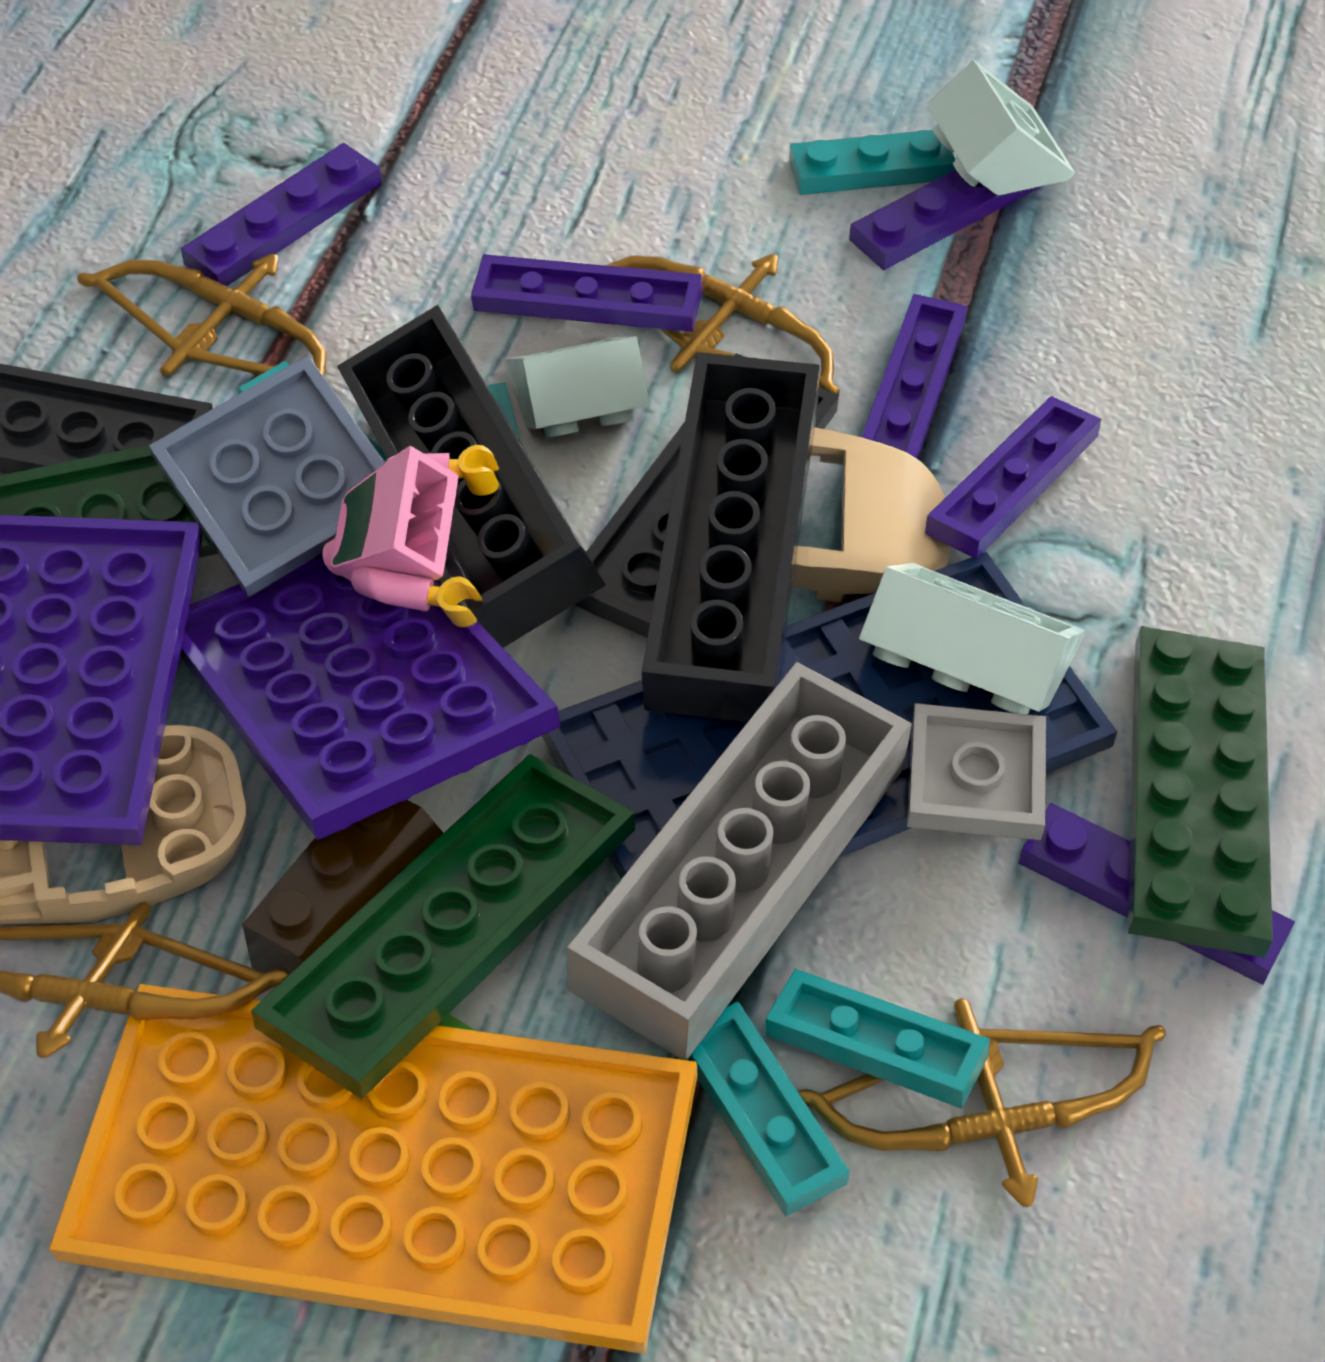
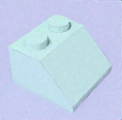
[926,60,1076,195]
[504,336,650,437]

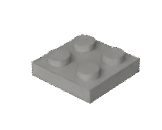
[907,703,1046,840]

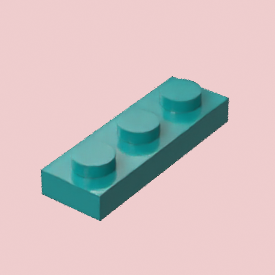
[789,130,956,195]
[765,969,990,1109]
[687,1002,850,1217]

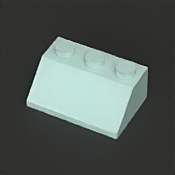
[859,563,1085,714]

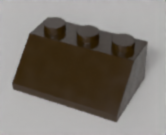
[242,800,444,974]

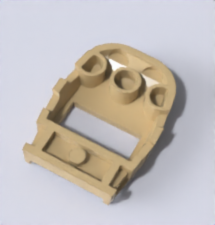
[793,427,951,602]
[0,725,247,924]

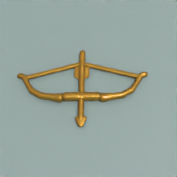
[77,253,327,377]
[605,254,840,395]
[0,902,290,1058]
[797,998,1166,1207]

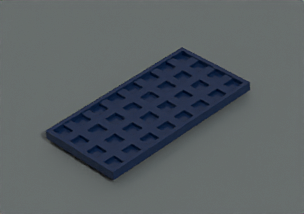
[542,551,1118,879]

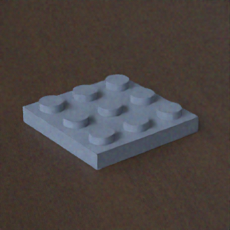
[149,355,385,597]

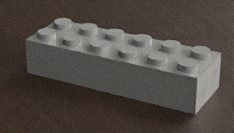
[567,662,912,1060]

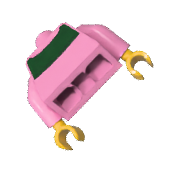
[323,445,499,627]

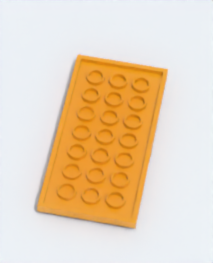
[49,984,698,1354]

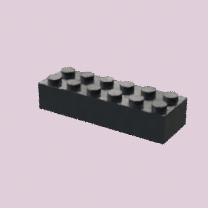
[337,304,606,648]
[642,352,820,722]

